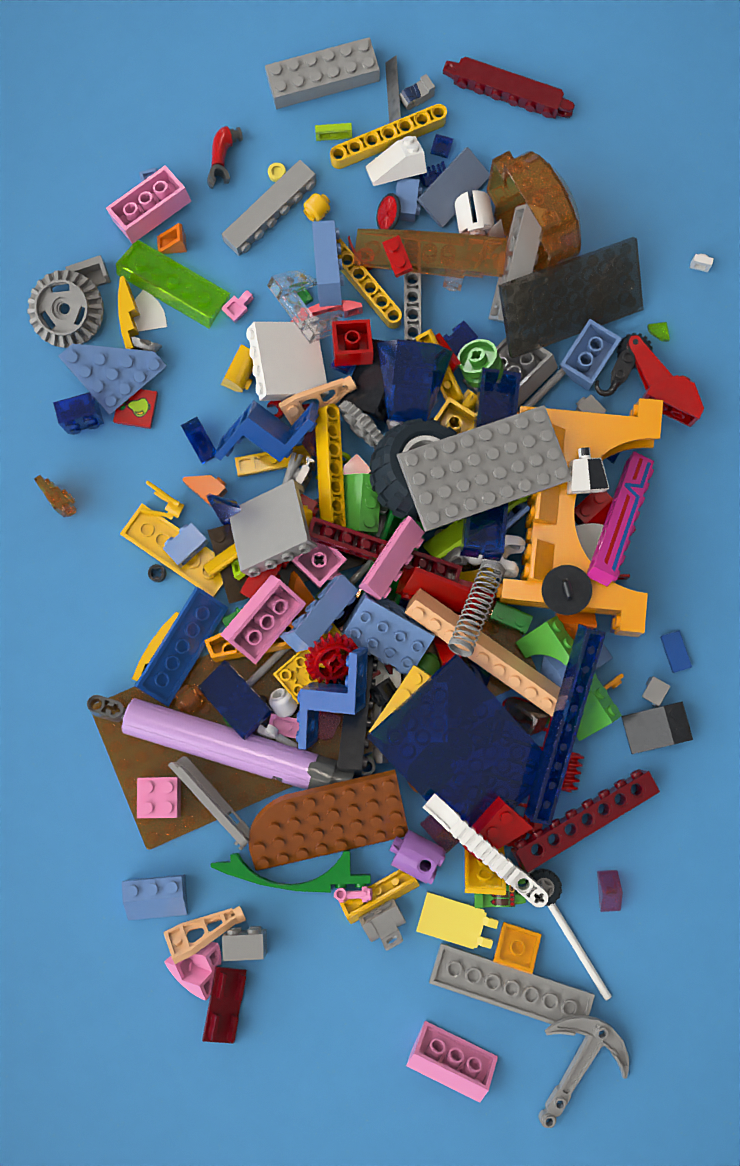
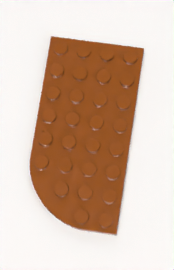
[248,769,408,871]

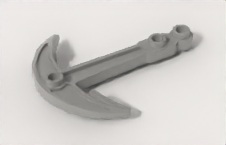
[539,1015,629,1128]

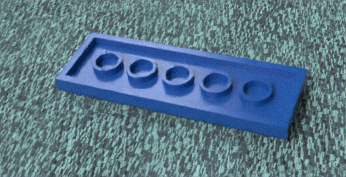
[135,587,228,707]

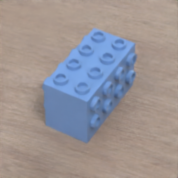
[342,591,435,674]

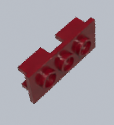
[202,966,247,1044]

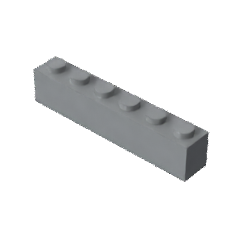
[222,160,316,256]

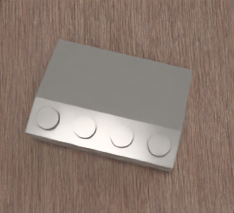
[462,330,558,418]

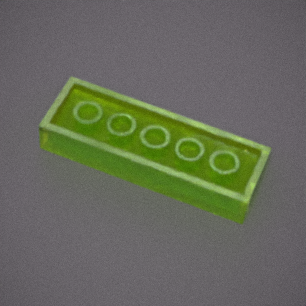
[116,240,230,329]

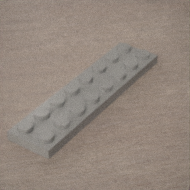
[429,943,595,1034]

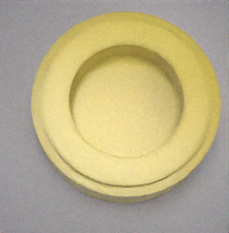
[268,163,286,182]

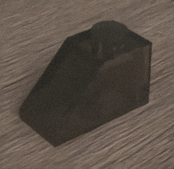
[500,697,550,736]

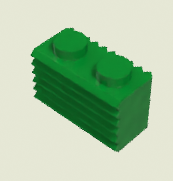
[489,601,533,635]

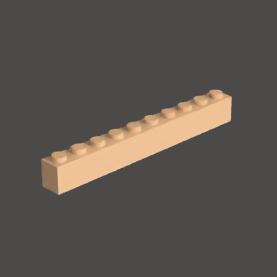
[405,588,578,725]

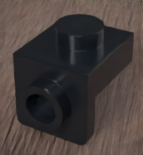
[369,677,397,707]

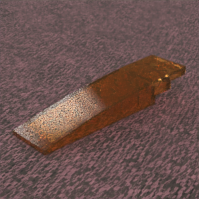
[353,229,507,278]

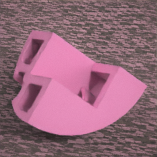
[164,942,221,1001]

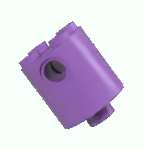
[389,829,446,884]

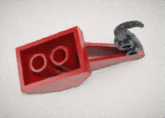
[595,335,704,427]

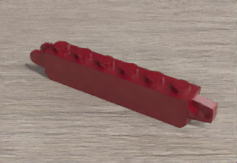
[443,57,575,119]

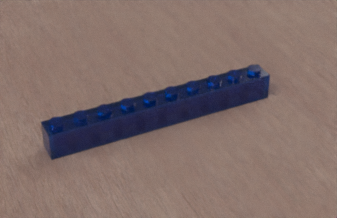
[525,624,606,826]

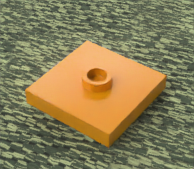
[493,922,542,974]

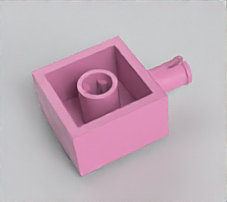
[292,542,347,589]

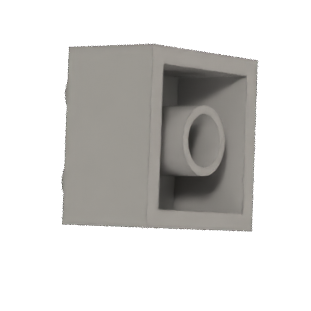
[222,926,267,961]

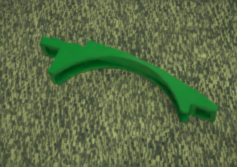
[211,850,371,893]

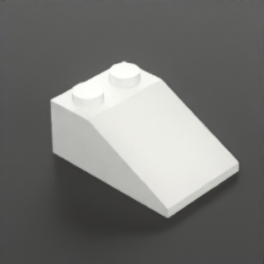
[365,136,427,186]

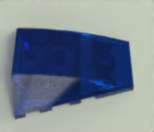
[377,339,453,422]

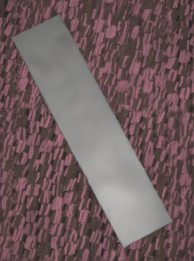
[385,55,401,123]

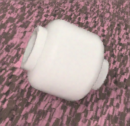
[269,688,298,717]

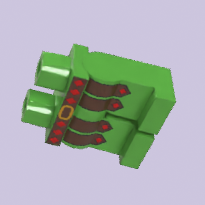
[474,878,526,908]

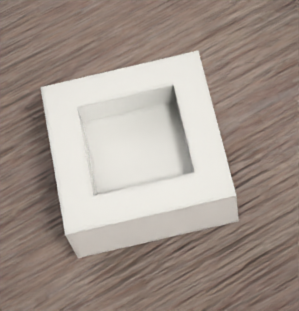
[690,254,714,272]

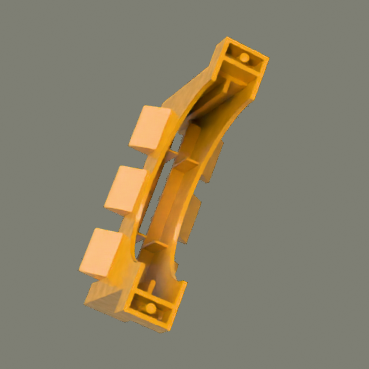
[496,398,663,637]

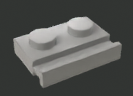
[294,457,316,492]

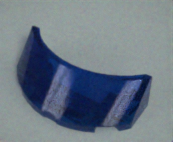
[206,493,241,526]

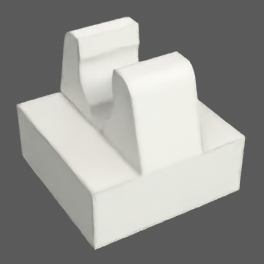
[383,668,401,689]

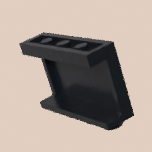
[339,339,413,421]

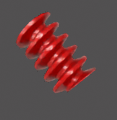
[553,750,584,793]

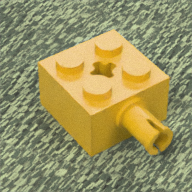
[433,392,481,434]

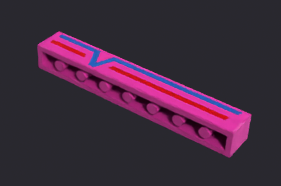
[587,451,654,587]

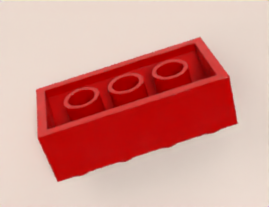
[395,567,485,619]

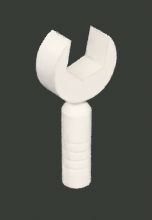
[257,724,298,748]

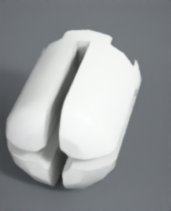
[454,190,495,245]

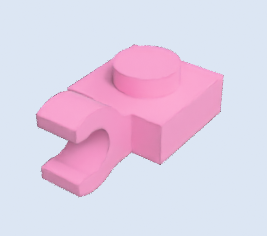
[221,290,254,323]

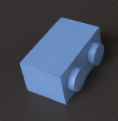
[396,178,422,222]
[163,523,209,568]

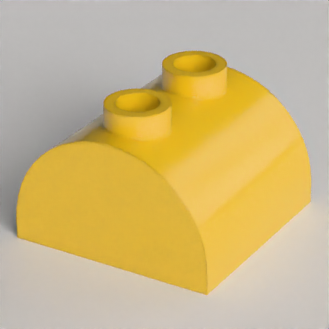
[221,344,253,392]

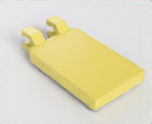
[416,892,499,949]

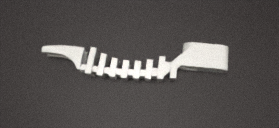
[422,793,548,907]

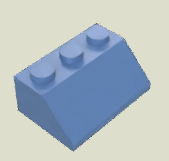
[559,319,622,391]
[122,874,188,920]

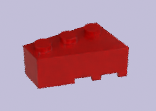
[459,796,533,861]

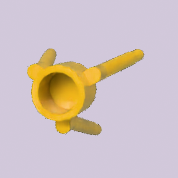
[139,481,184,520]

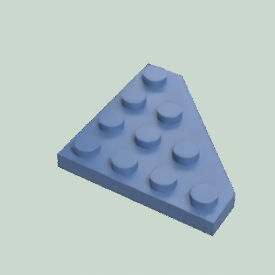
[58,344,167,415]

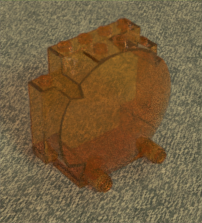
[487,151,581,284]

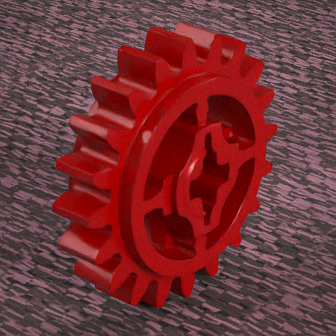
[304,632,358,684]

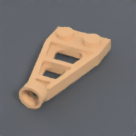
[279,375,357,426]
[163,906,246,964]

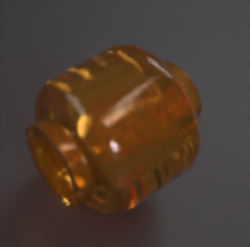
[175,684,204,713]

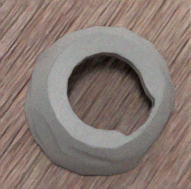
[131,337,162,353]

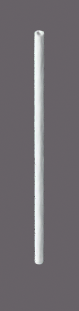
[483,790,612,1001]

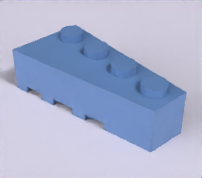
[312,220,344,307]
[280,574,359,652]

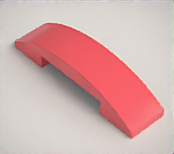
[290,300,363,322]

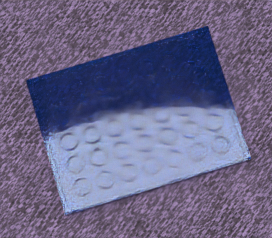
[367,654,558,828]

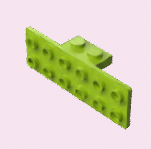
[422,495,531,559]

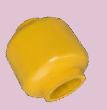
[303,193,331,222]

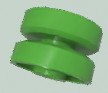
[457,339,503,389]

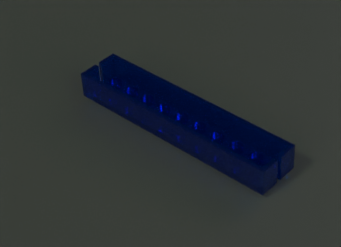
[460,367,521,561]

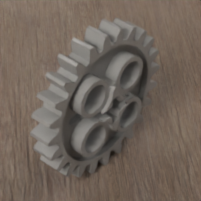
[338,400,383,449]

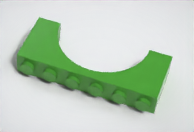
[515,616,622,741]

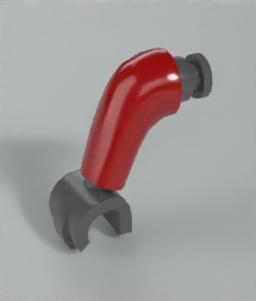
[207,126,243,189]

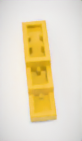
[118,276,140,350]
[132,612,179,681]

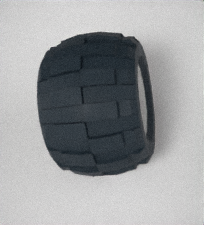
[369,419,457,522]

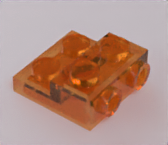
[34,475,77,517]

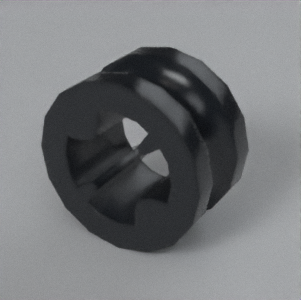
[148,564,166,583]

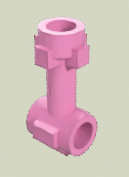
[334,886,372,903]

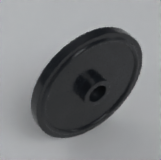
[541,565,592,615]

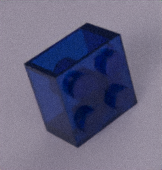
[53,392,104,435]

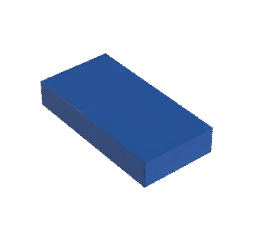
[660,630,692,673]

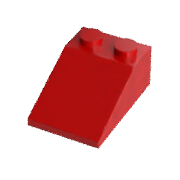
[574,491,636,533]

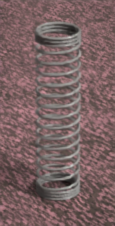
[448,560,505,657]

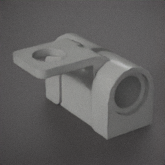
[359,898,406,951]

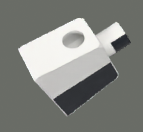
[567,447,609,495]

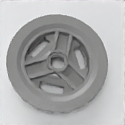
[27,270,104,348]

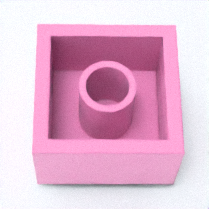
[137,777,181,818]

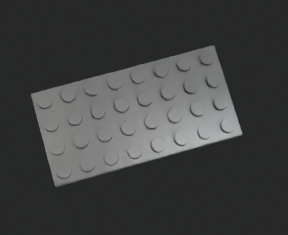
[397,405,572,532]

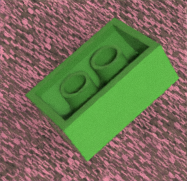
[343,473,380,536]

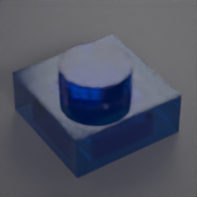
[430,134,453,159]

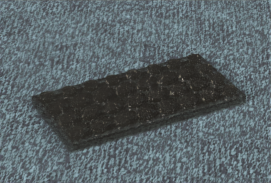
[498,237,644,358]

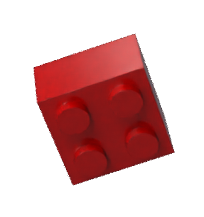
[332,319,373,366]

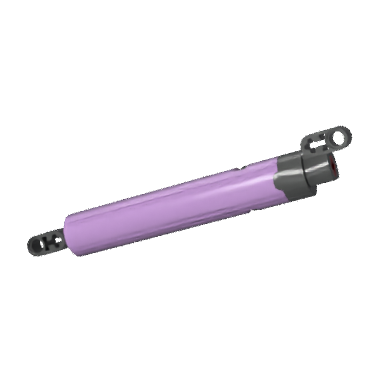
[87,695,376,790]

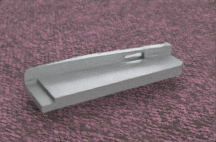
[168,756,250,850]

